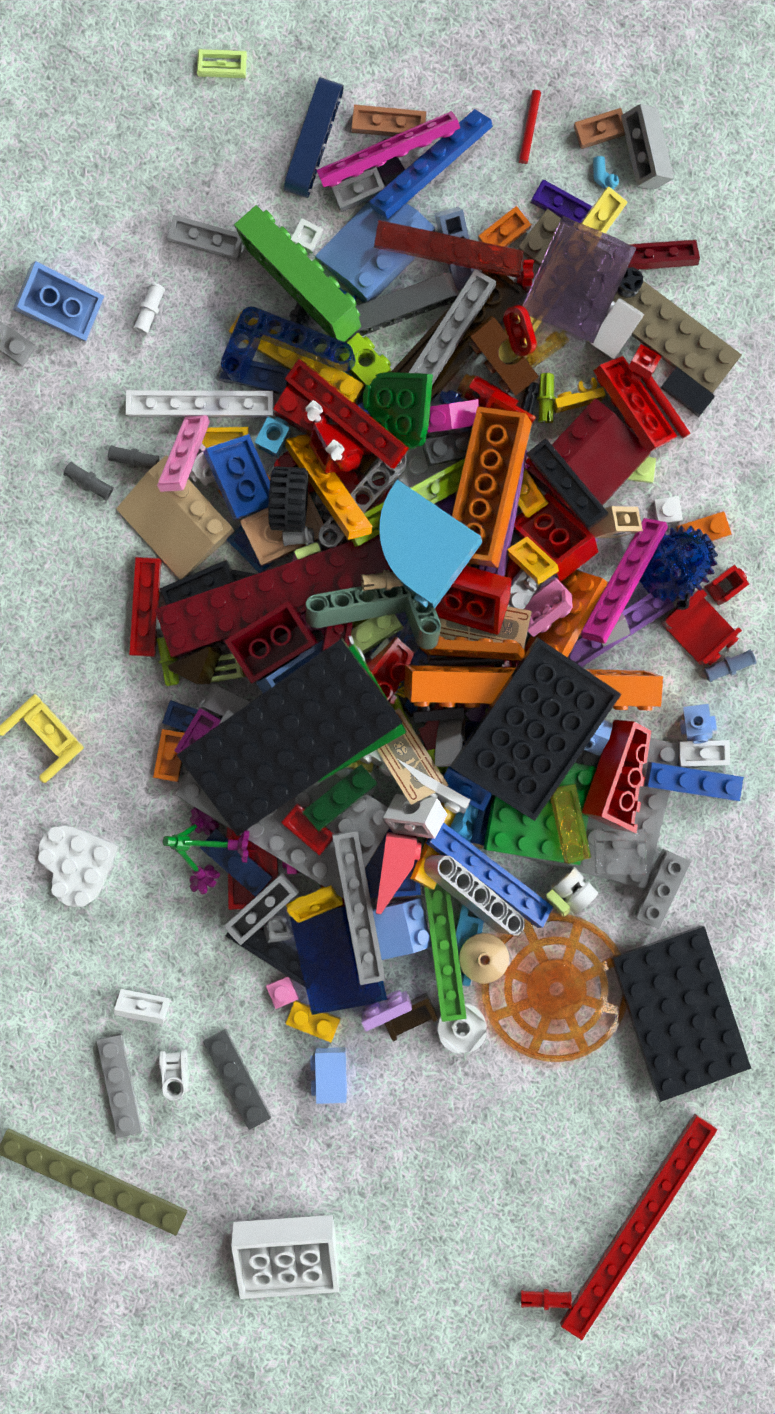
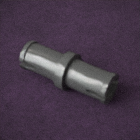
[108,445,160,469]
[63,462,114,501]

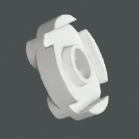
[437,1003,487,1053]

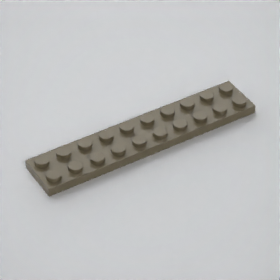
[518,209,742,394]

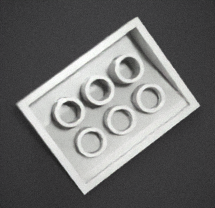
[231,1215,339,1299]

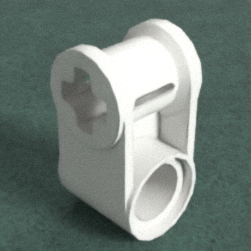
[159,1049,188,1101]

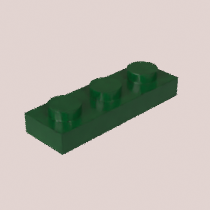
[302,764,377,833]

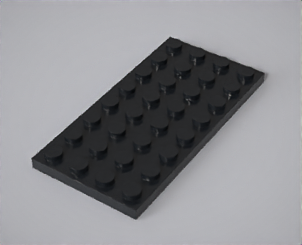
[177,638,403,836]

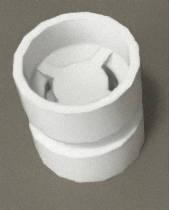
[551,866,598,914]

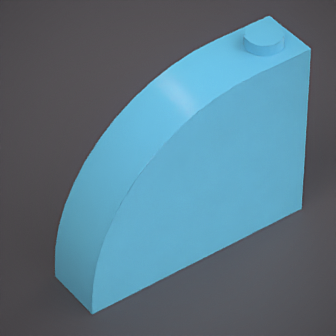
[379,480,482,609]

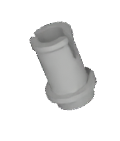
[282,526,314,546]

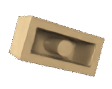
[589,506,643,538]

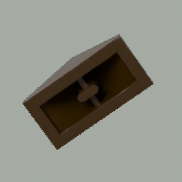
[168,647,222,684]

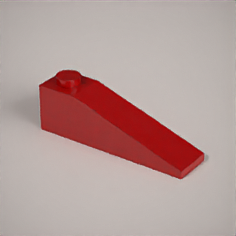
[367,637,414,704]

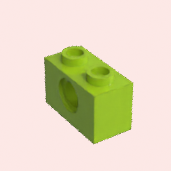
[336,333,391,387]

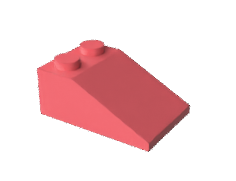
[376,832,421,914]

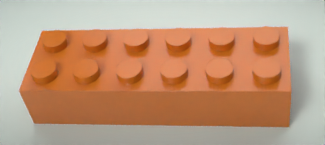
[452,407,532,568]

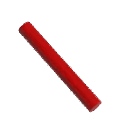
[518,90,541,164]
[642,376,691,439]

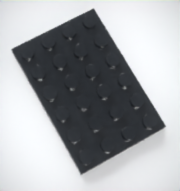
[450,637,621,821]
[611,926,752,1102]

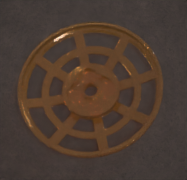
[481,913,627,1062]

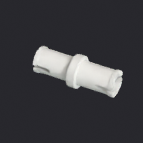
[133,283,165,335]

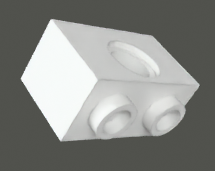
[383,794,447,839]

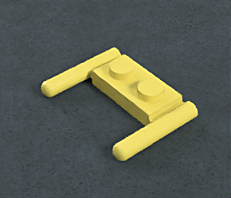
[0,694,84,783]

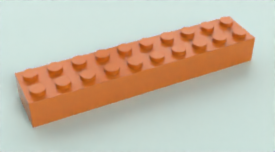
[404,665,663,711]

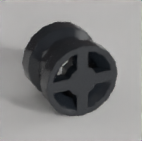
[616,267,643,298]

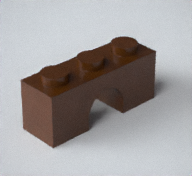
[468,316,539,396]

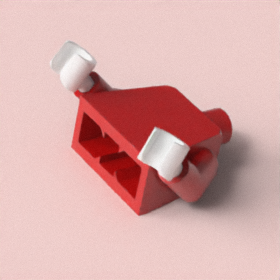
[305,400,371,473]

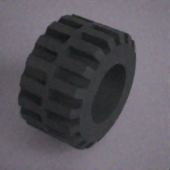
[268,466,308,532]

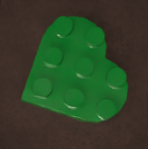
[363,372,433,450]

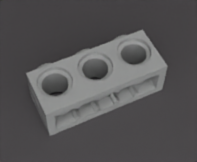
[632,849,691,929]

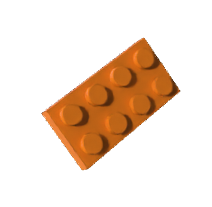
[524,570,608,657]

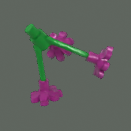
[162,807,250,894]

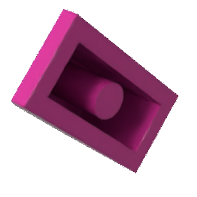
[428,399,479,433]

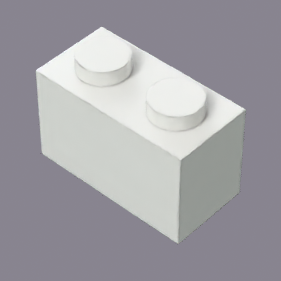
[590,298,644,359]

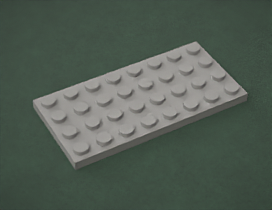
[176,710,390,898]

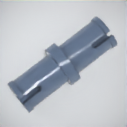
[704,649,757,682]

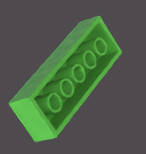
[234,205,362,346]

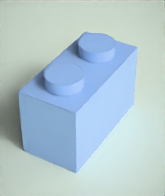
[310,1047,347,1104]

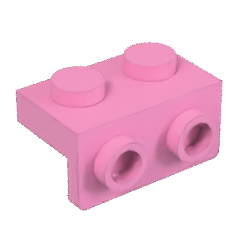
[524,578,573,637]

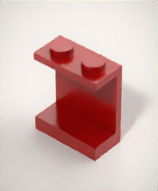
[661,587,742,666]

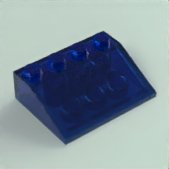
[290,905,388,1015]

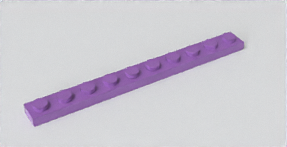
[465,580,679,729]

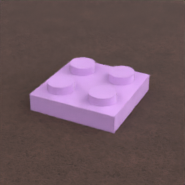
[362,990,412,1031]

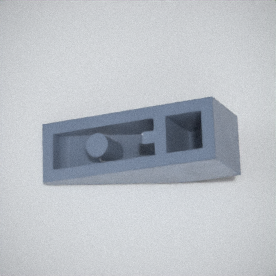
[434,207,476,290]

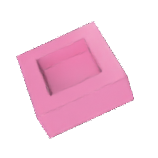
[266,976,299,1009]

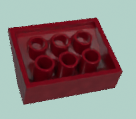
[528,398,651,523]

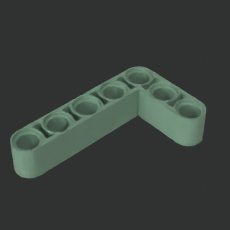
[305,586,441,649]

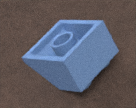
[372,898,432,960]

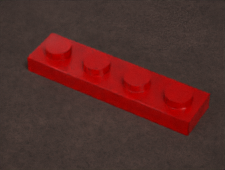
[129,557,162,657]

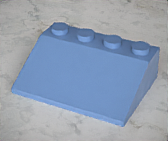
[315,200,435,303]

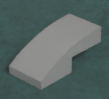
[435,718,466,767]

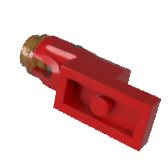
[457,374,536,426]

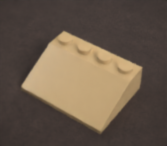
[116,455,236,579]

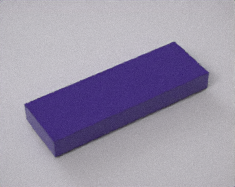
[530,179,593,228]

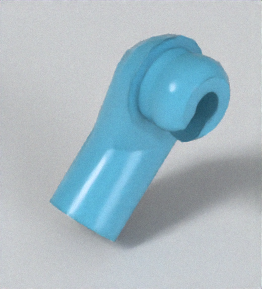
[593,156,619,189]

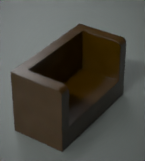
[384,993,438,1042]

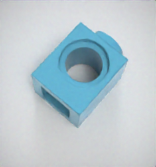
[254,417,291,458]

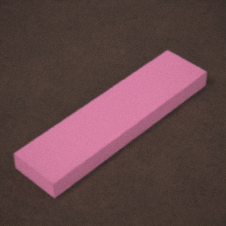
[157,415,210,492]

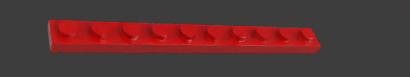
[560,1114,718,1340]

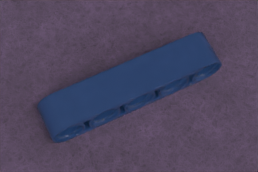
[284,77,344,198]

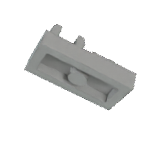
[508,569,544,609]

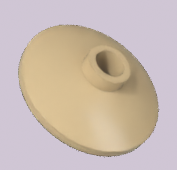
[459,933,509,984]

